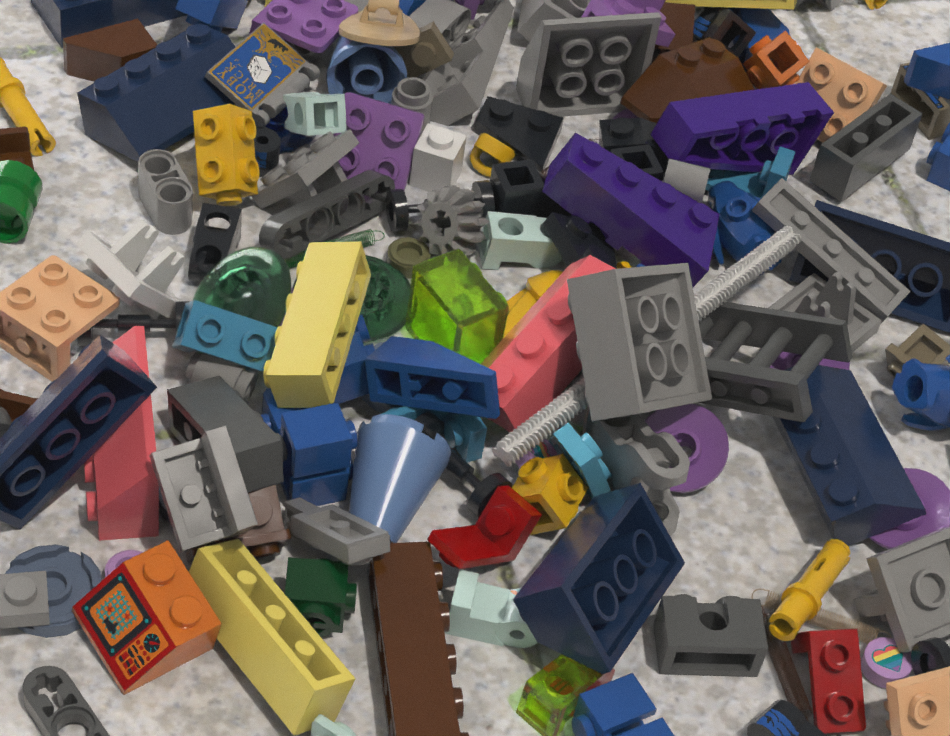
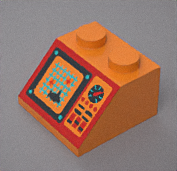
[72,540,222,695]

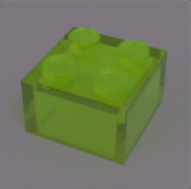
[405,248,509,364]

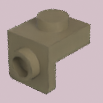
[393,21,454,78]
[885,324,950,378]

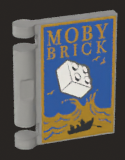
[205,22,320,126]

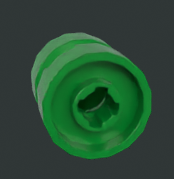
[0,160,43,244]

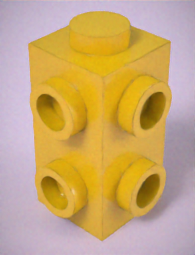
[193,104,260,206]

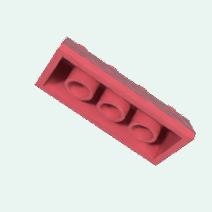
[481,255,616,432]
[84,326,159,541]

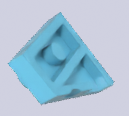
[549,422,612,499]

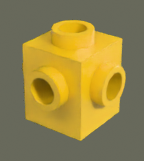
[512,454,588,535]

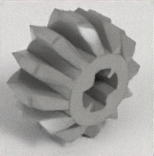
[413,185,490,259]

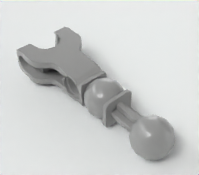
[559,370,690,536]

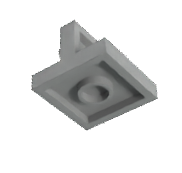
[149,426,258,553]
[853,527,950,652]

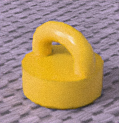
[470,133,516,177]

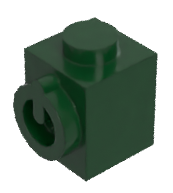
[285,557,357,637]

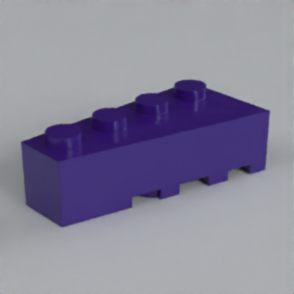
[650,82,834,175]
[542,133,720,287]

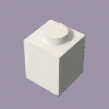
[409,123,467,192]

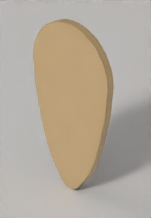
[339,0,420,46]

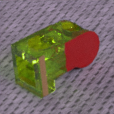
[516,654,615,736]

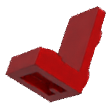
[427,485,542,569]
[791,628,866,733]

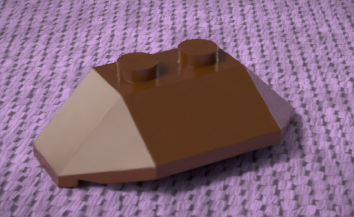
[620,37,755,123]

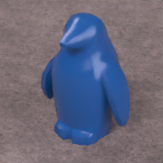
[708,181,782,275]
[892,354,950,431]

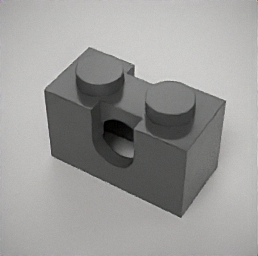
[653,594,768,677]

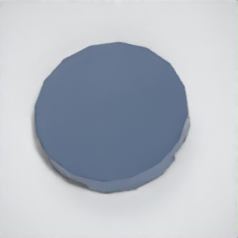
[5,544,102,638]

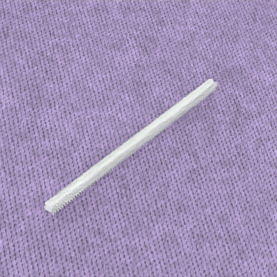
[492,226,801,467]

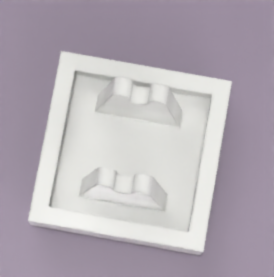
[76,220,186,319]

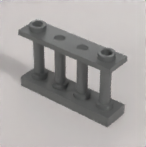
[697,302,853,422]

